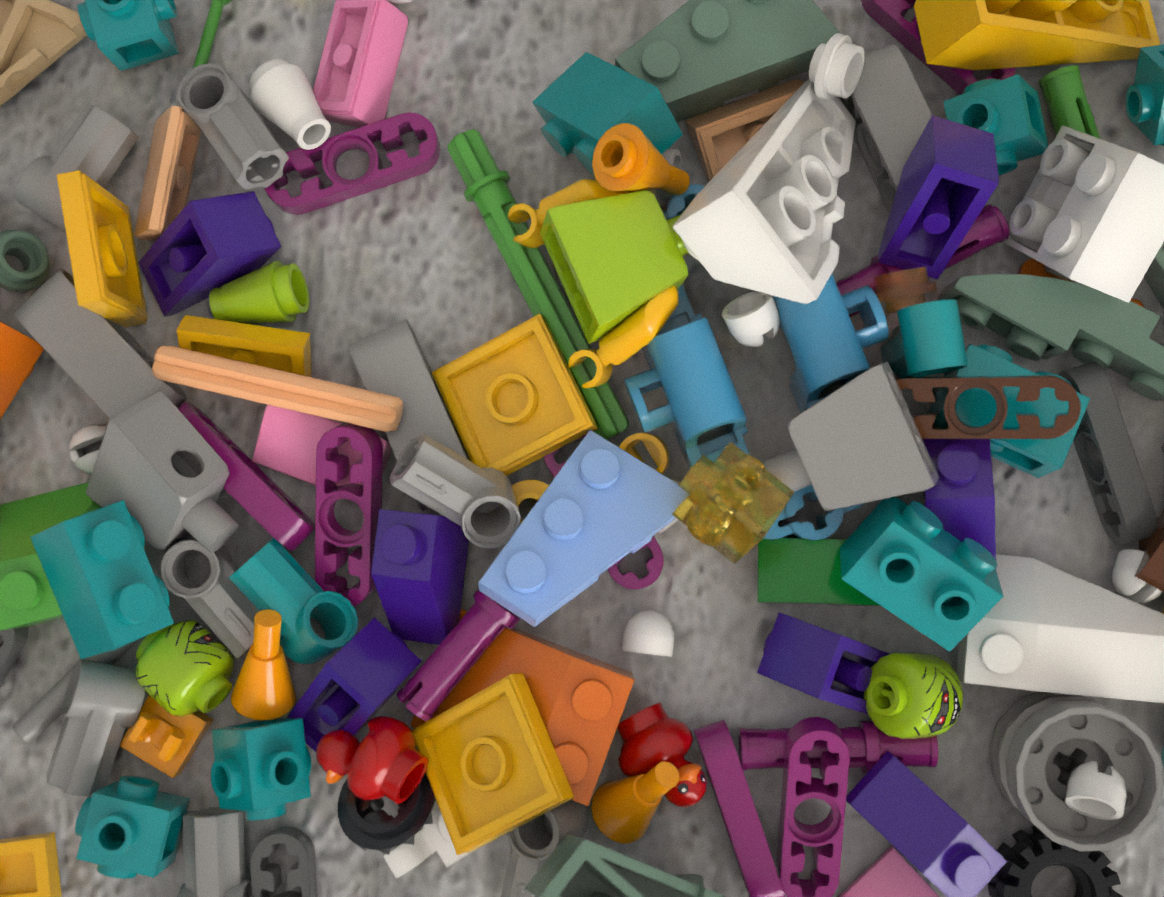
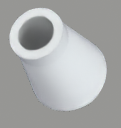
[249,59,331,150]

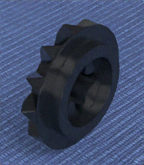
[337,772,436,855]

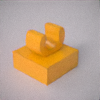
[119,695,214,778]

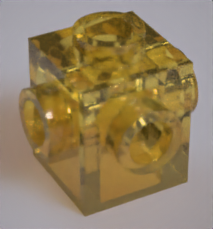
[672,442,794,564]

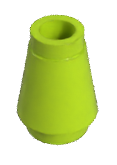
[209,261,309,324]

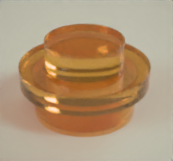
[874,267,938,314]

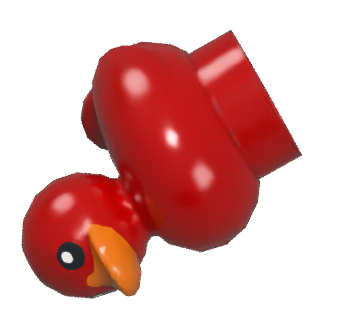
[617,702,707,807]
[316,716,429,804]

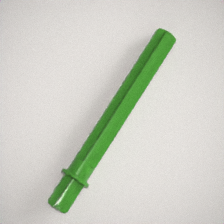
[448,129,629,440]

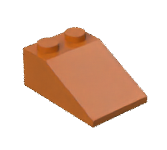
[410,608,635,806]

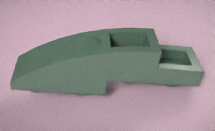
[937,274,1164,401]

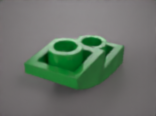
[758,538,880,606]

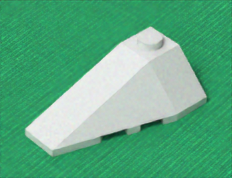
[673,79,856,304]
[956,554,1164,703]

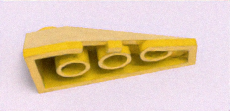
[914,0,1161,70]

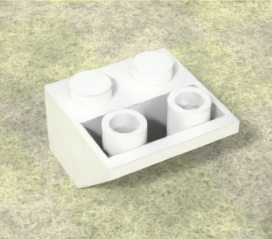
[1003,125,1164,303]

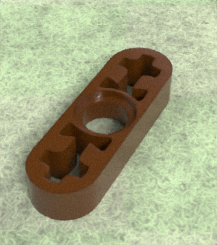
[896,375,1081,439]

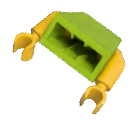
[508,179,689,388]

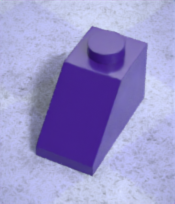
[878,115,999,280]
[138,191,282,317]
[922,439,996,560]
[371,509,469,645]
[757,612,889,714]
[286,617,421,752]
[846,751,1007,897]

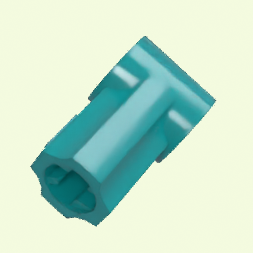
[880,300,968,378]
[229,538,358,665]

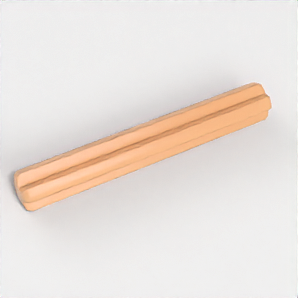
[152,345,403,432]

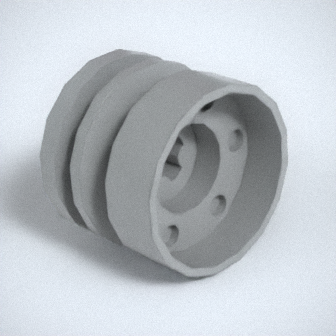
[989,691,1164,851]

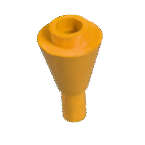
[592,123,690,195]
[231,609,296,720]
[591,761,679,844]

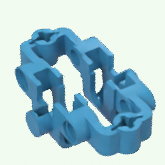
[624,184,889,540]

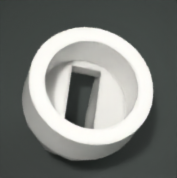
[722,291,780,347]
[68,425,107,474]
[1112,549,1162,604]
[622,610,674,657]
[1065,761,1126,820]

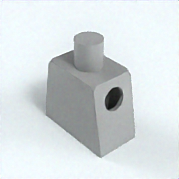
[765,362,939,510]
[86,391,239,553]

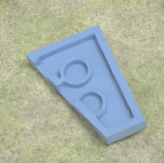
[478,430,700,627]

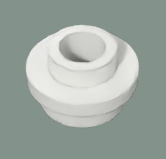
[809,33,864,101]

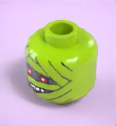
[135,620,234,717]
[864,652,963,739]

